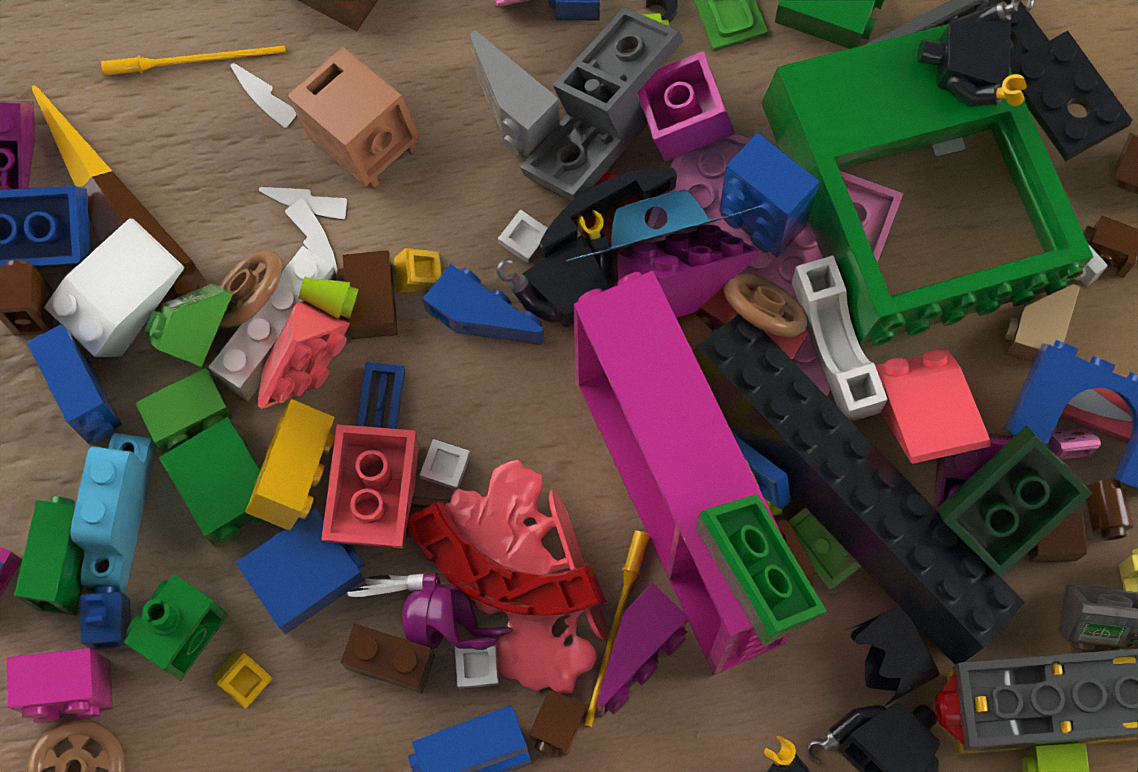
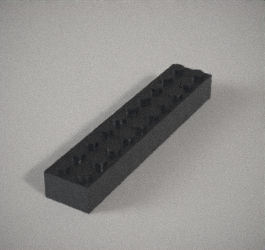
[692,314,1025,665]

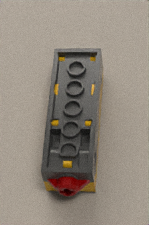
[935,649,1138,754]

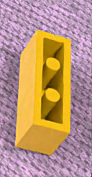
[245,399,335,531]

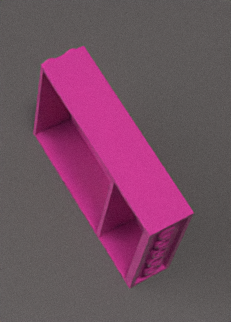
[574,270,793,676]

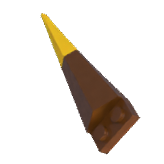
[32,85,208,334]

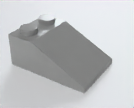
[469,30,560,158]

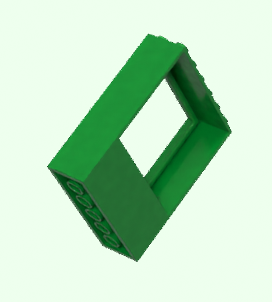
[761,24,1094,346]

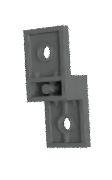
[520,7,683,201]

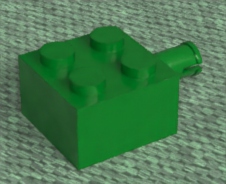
[124,574,228,681]

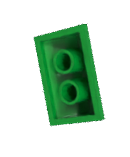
[696,494,827,647]

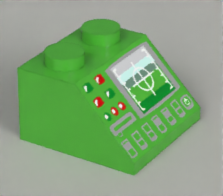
[144,283,232,367]

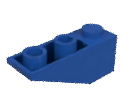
[423,264,544,345]

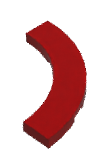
[407,502,607,616]

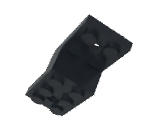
[1000,0,1133,162]

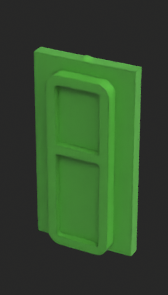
[693,0,768,52]

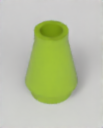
[298,276,359,319]

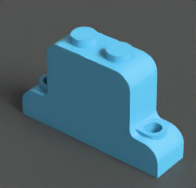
[71,433,157,594]

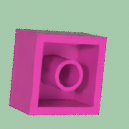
[637,51,735,162]
[7,648,112,723]

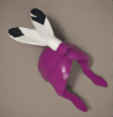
[348,573,512,650]

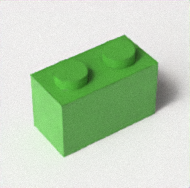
[135,367,233,453]

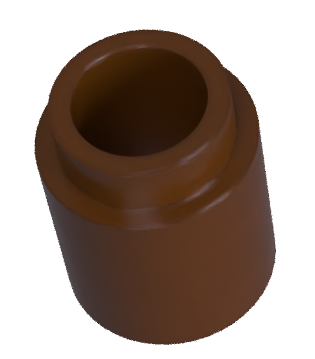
[1086,479,1133,541]

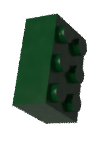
[937,425,1093,577]

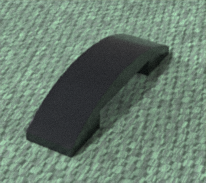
[540,167,677,259]

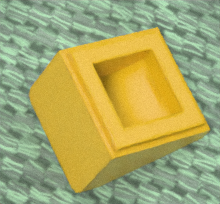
[394,248,442,292]
[211,648,273,709]

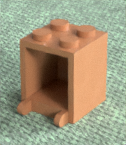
[287,47,420,189]

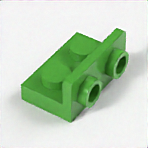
[789,507,862,590]

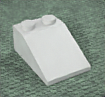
[44,219,185,357]

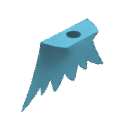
[566,189,764,261]

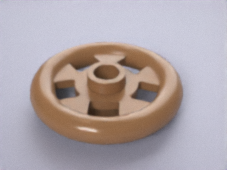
[219,250,282,328]
[723,273,808,337]
[27,720,126,772]

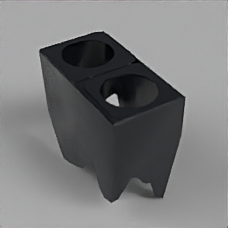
[845,606,940,707]

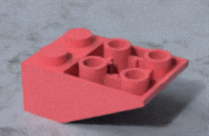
[258,301,350,409]

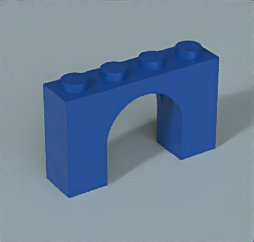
[1003,340,1138,488]
[408,705,532,772]

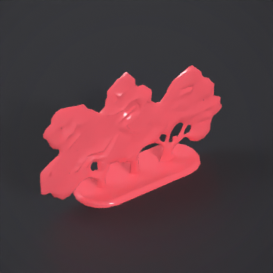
[445,459,607,694]

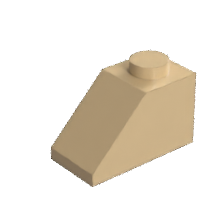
[1004,284,1080,362]

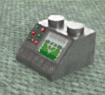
[1060,584,1138,650]

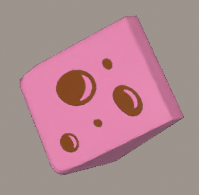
[1049,428,1101,460]

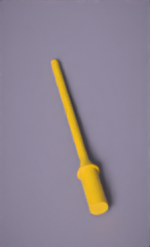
[101,45,286,76]
[584,530,650,727]

